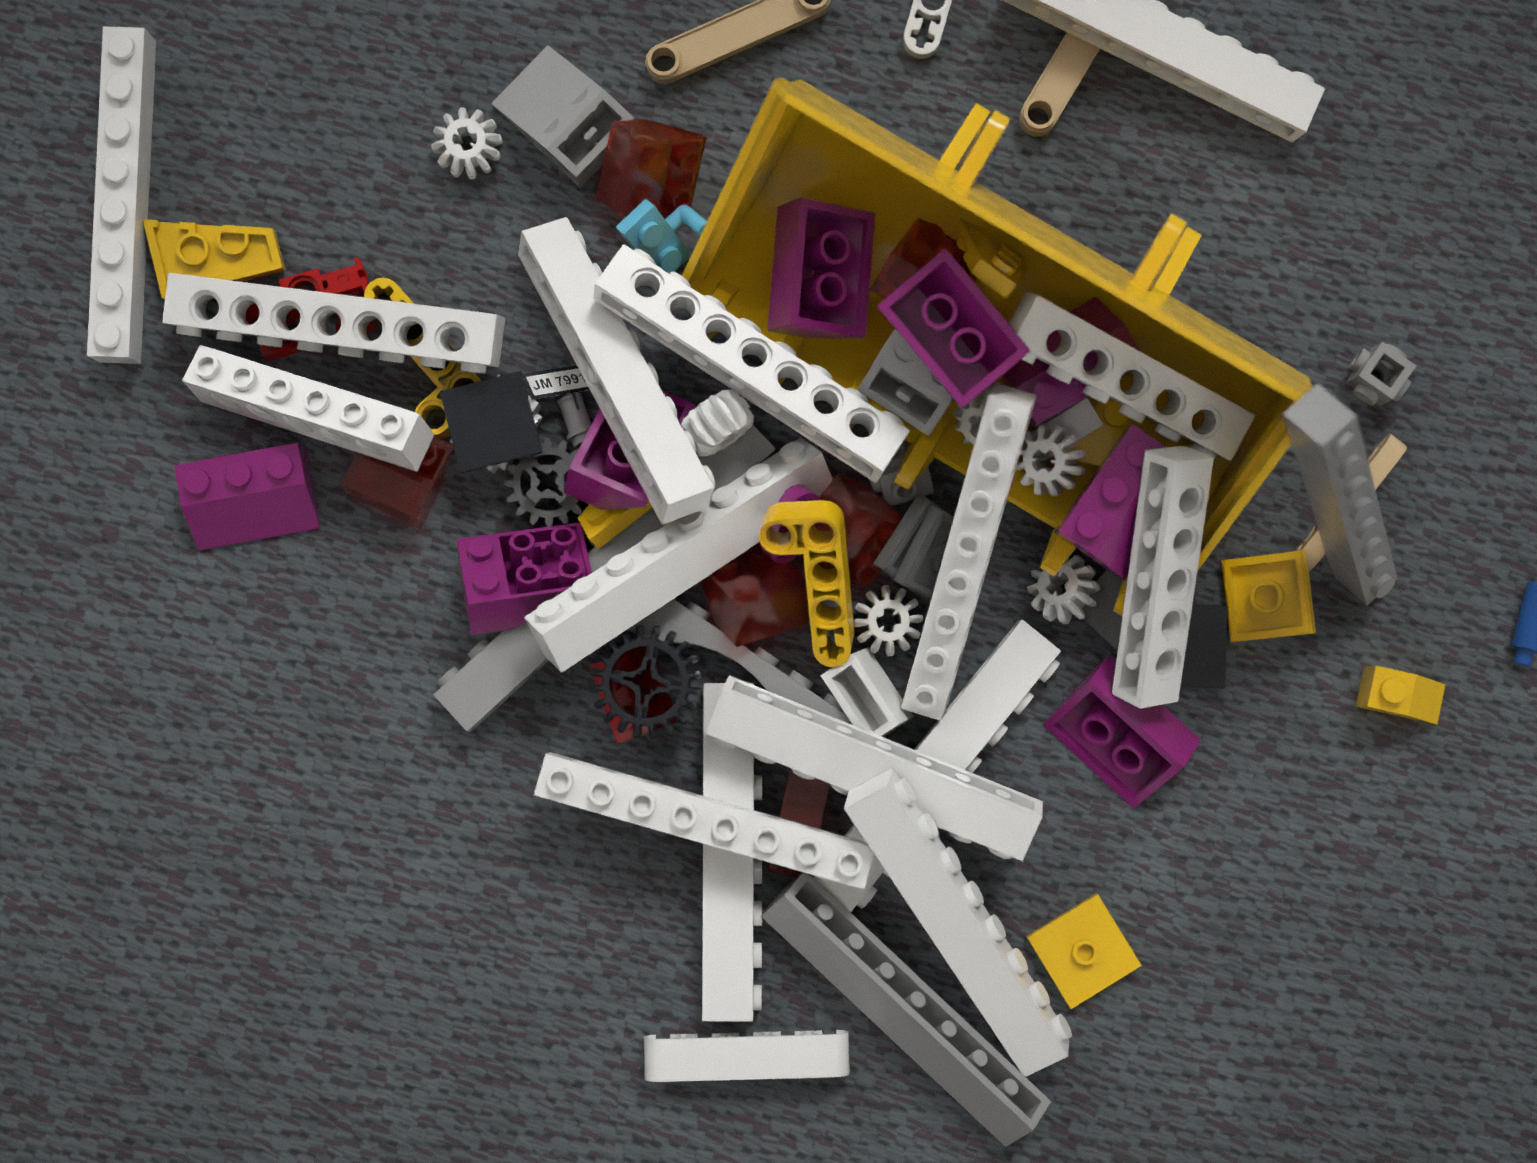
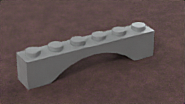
[629,599,850,723]

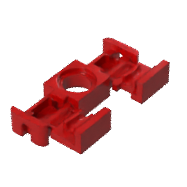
[246,257,377,362]

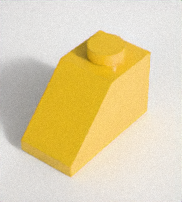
[1355,665,1446,725]

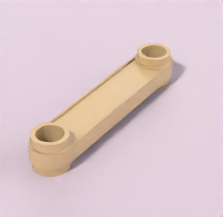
[645,0,831,84]
[1019,32,1100,137]

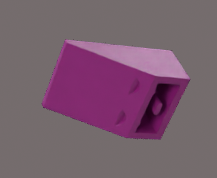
[457,522,592,635]

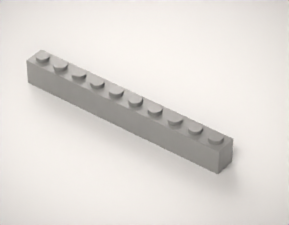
[433,424,776,732]

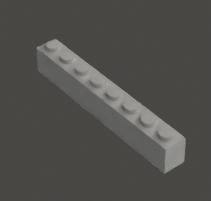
[1283,383,1398,606]
[761,872,1051,1147]

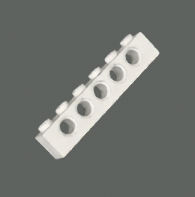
[1009,292,1255,461]
[182,345,434,471]
[1112,446,1214,709]

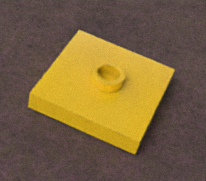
[1221,550,1316,642]
[1026,893,1142,1009]

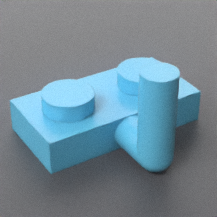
[616,199,707,273]

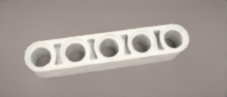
[644,1030,850,1082]

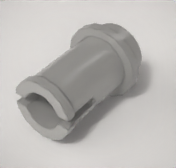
[557,393,592,448]

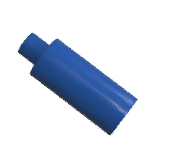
[1511,582,1537,667]

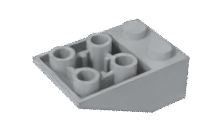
[491,45,637,188]
[857,329,954,436]

